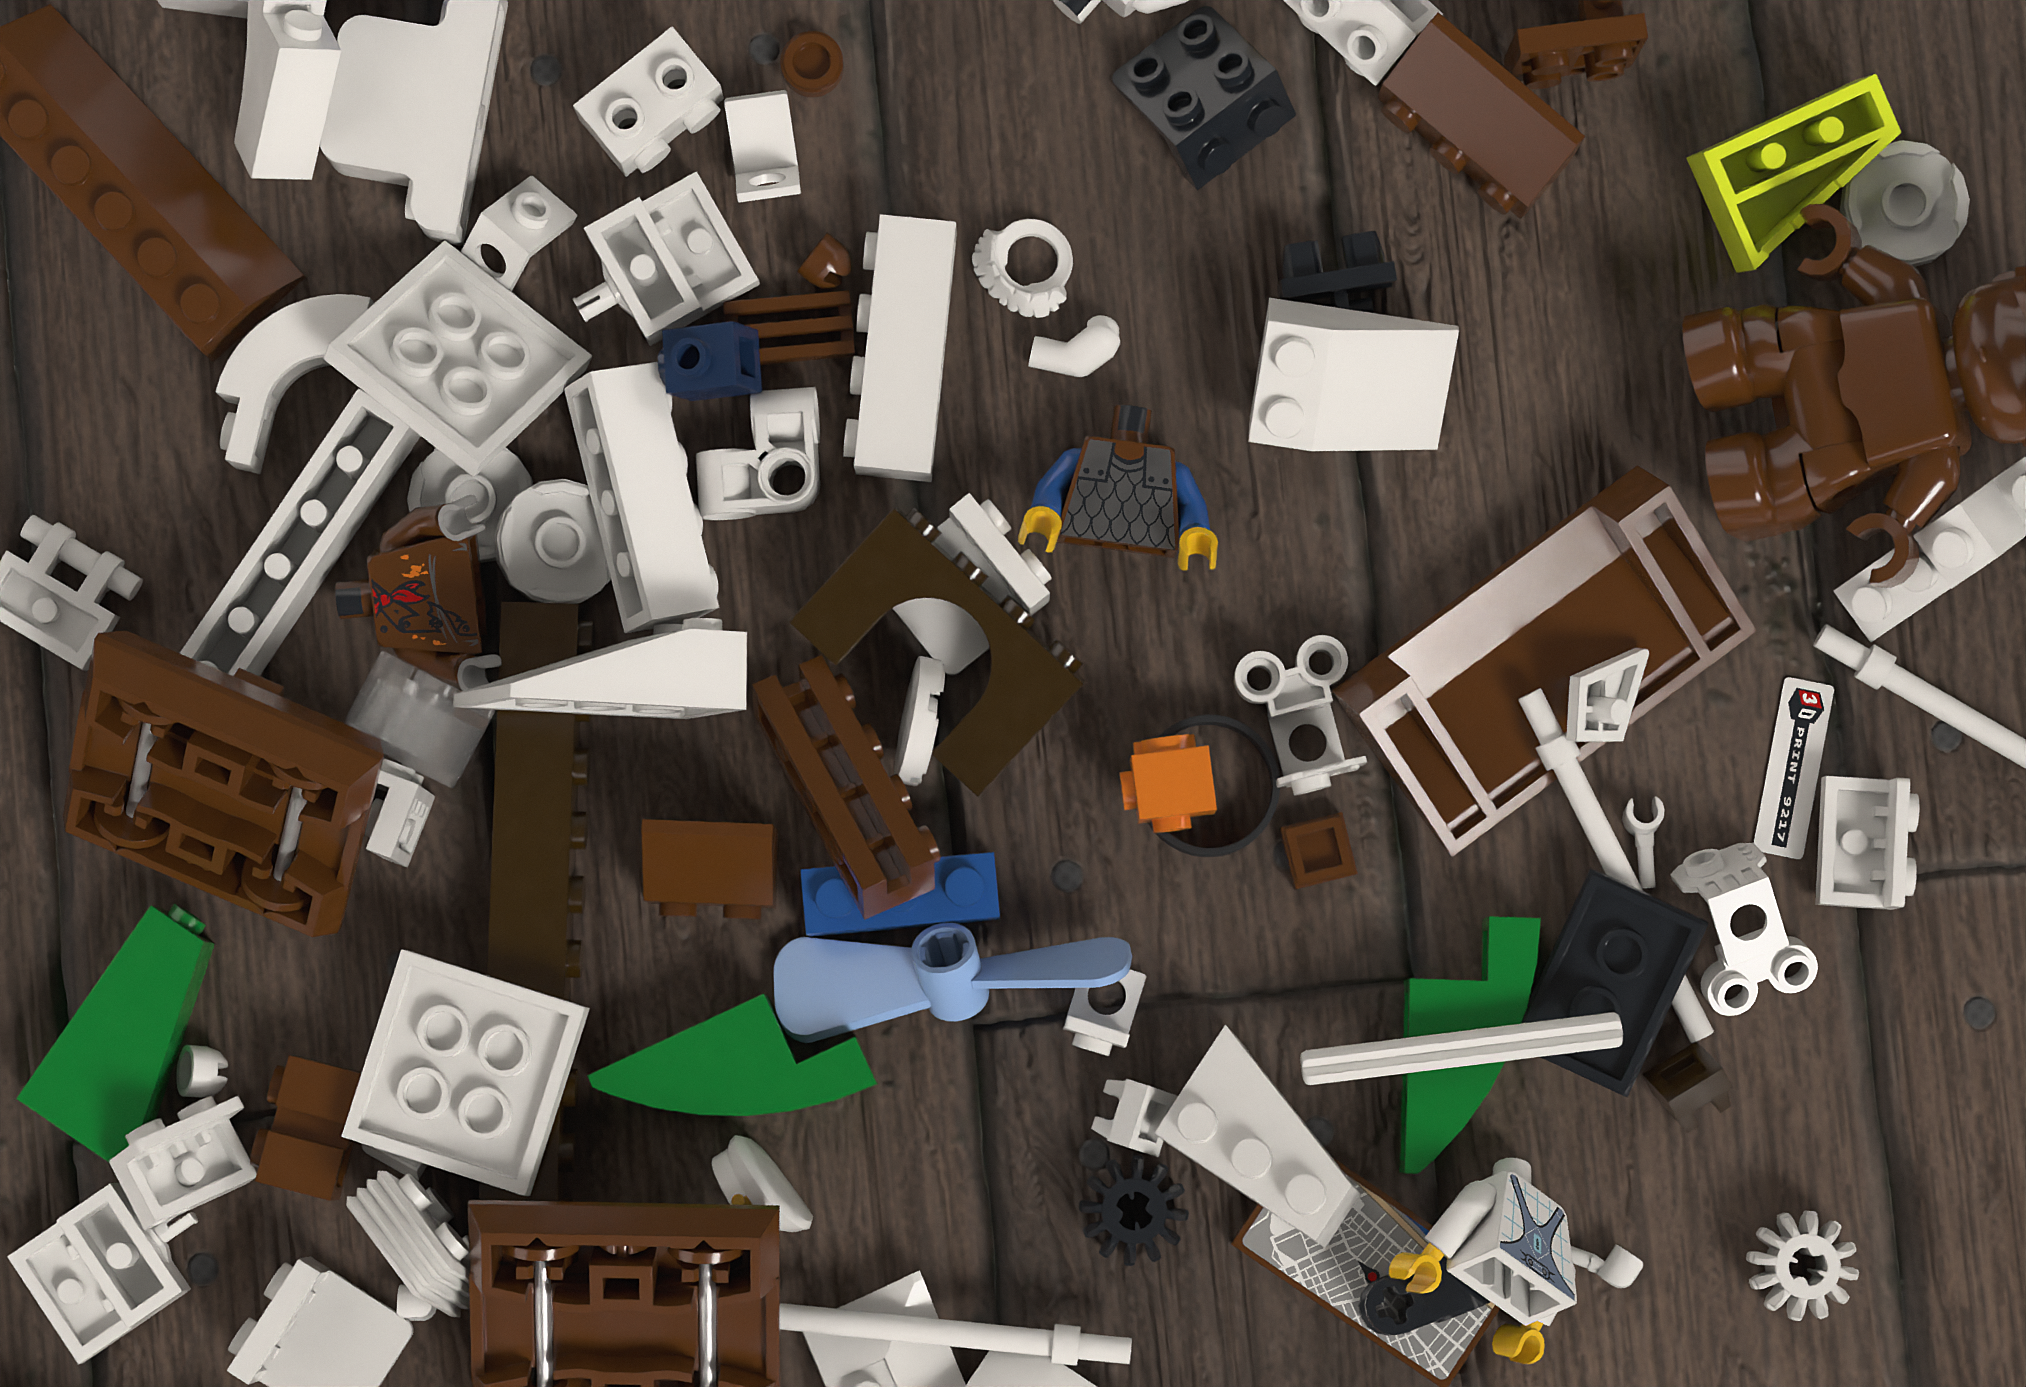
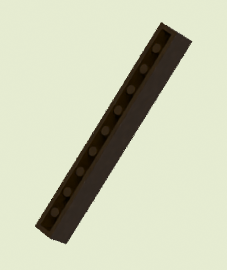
[479,602,595,1202]

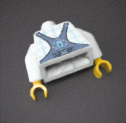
[1389,1158,1577,1364]

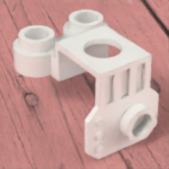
[1234,635,1367,795]
[1670,843,1818,1016]

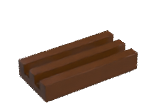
[723,290,856,365]

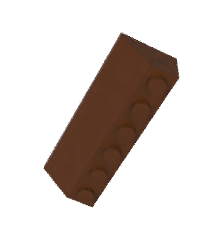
[0,4,306,362]

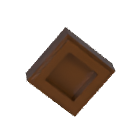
[1279,812,1358,890]

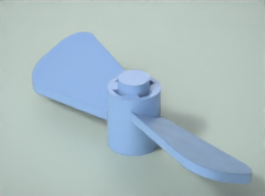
[774,923,1132,1043]

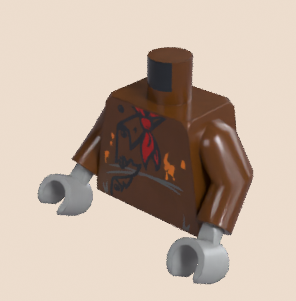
[335,495,501,691]

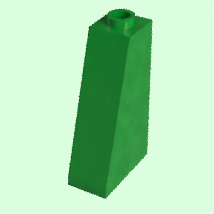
[16,903,215,1162]

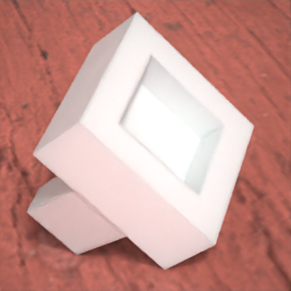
[1091,1079,1178,1157]

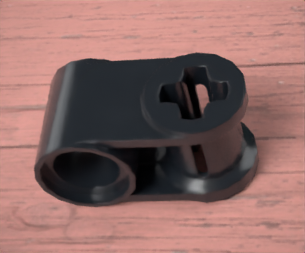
[1358,1256,1490,1336]

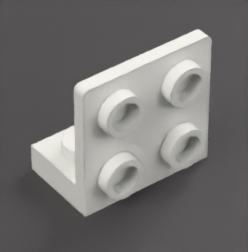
[365,758,435,868]

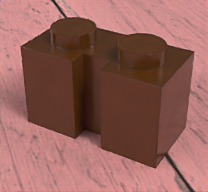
[250,1055,362,1201]

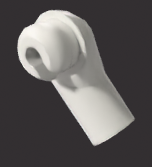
[1028,315,1120,377]

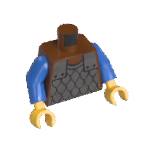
[1018,405,1218,571]

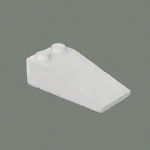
[453,618,747,719]

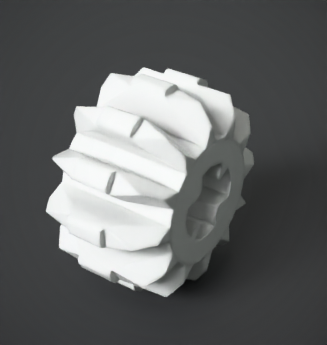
[1746,1210,1859,1321]

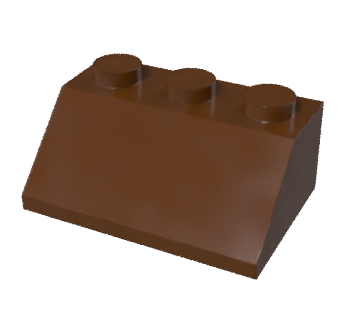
[1377,12,1585,219]

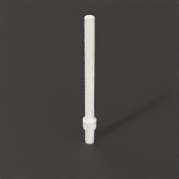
[1813,624,2026,769]
[1518,688,1714,1043]
[780,1303,1132,1366]

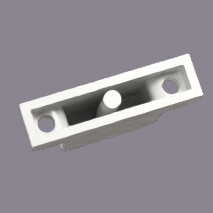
[320,0,508,246]

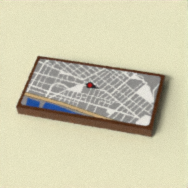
[1230,1157,1500,1387]

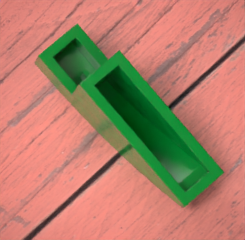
[1399,916,1541,1174]
[587,994,878,1116]

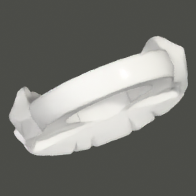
[972,219,1073,318]

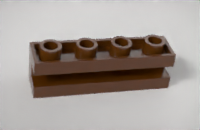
[752,655,941,920]

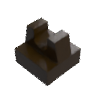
[1643,1041,1733,1133]

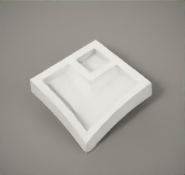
[801,1270,966,1387]

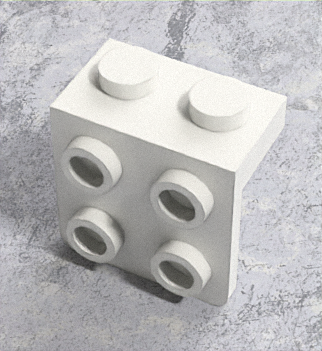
[892,493,1052,675]
[227,1256,413,1387]

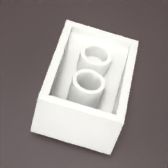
[1248,298,1459,451]

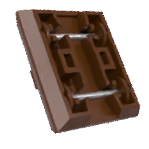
[63,631,384,937]
[468,1200,781,1387]

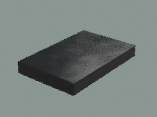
[1521,867,1709,1098]

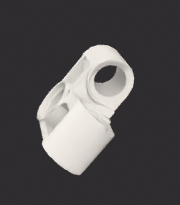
[696,387,820,520]

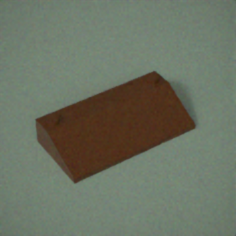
[1332,465,1756,857]

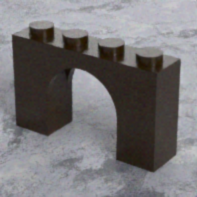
[789,507,1085,797]

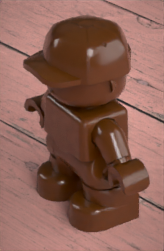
[1682,204,2026,588]

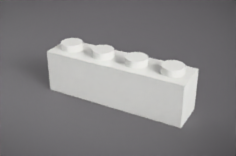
[844,214,957,482]
[564,362,719,633]

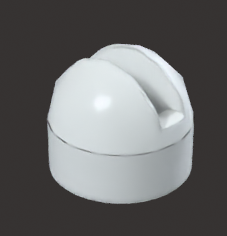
[177,1045,228,1098]

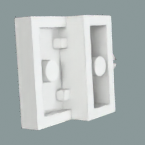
[573,171,760,346]
[7,1183,198,1364]

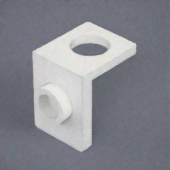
[724,90,801,202]
[461,176,577,292]
[1063,970,1146,1056]

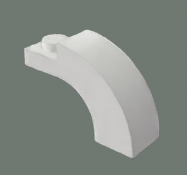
[215,294,374,474]

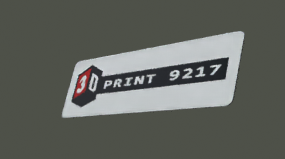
[1754,677,1834,859]

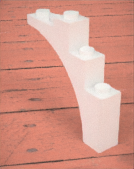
[234,0,341,180]
[1834,455,2026,642]

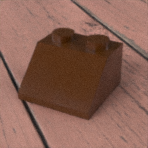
[641,819,779,920]

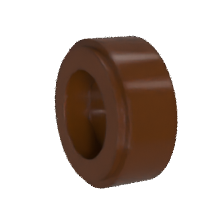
[780,31,844,97]

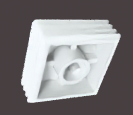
[346,1171,470,1317]

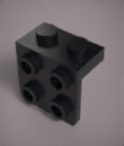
[1112,6,1297,191]

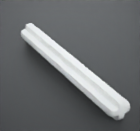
[1300,1012,1623,1085]

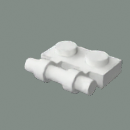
[0,515,143,672]

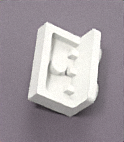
[1815,776,1919,910]
[109,1096,257,1231]

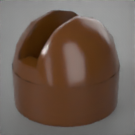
[796,232,851,288]

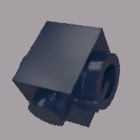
[658,321,762,401]

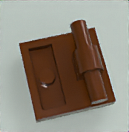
[1503,0,1648,90]

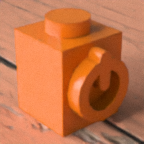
[1119,734,1217,833]

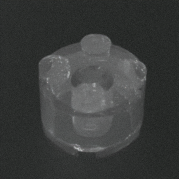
[344,650,496,788]

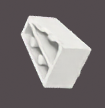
[1154,1025,1361,1248]

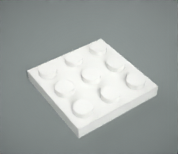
[323,240,592,477]
[341,949,590,1196]

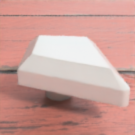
[1566,648,1649,742]

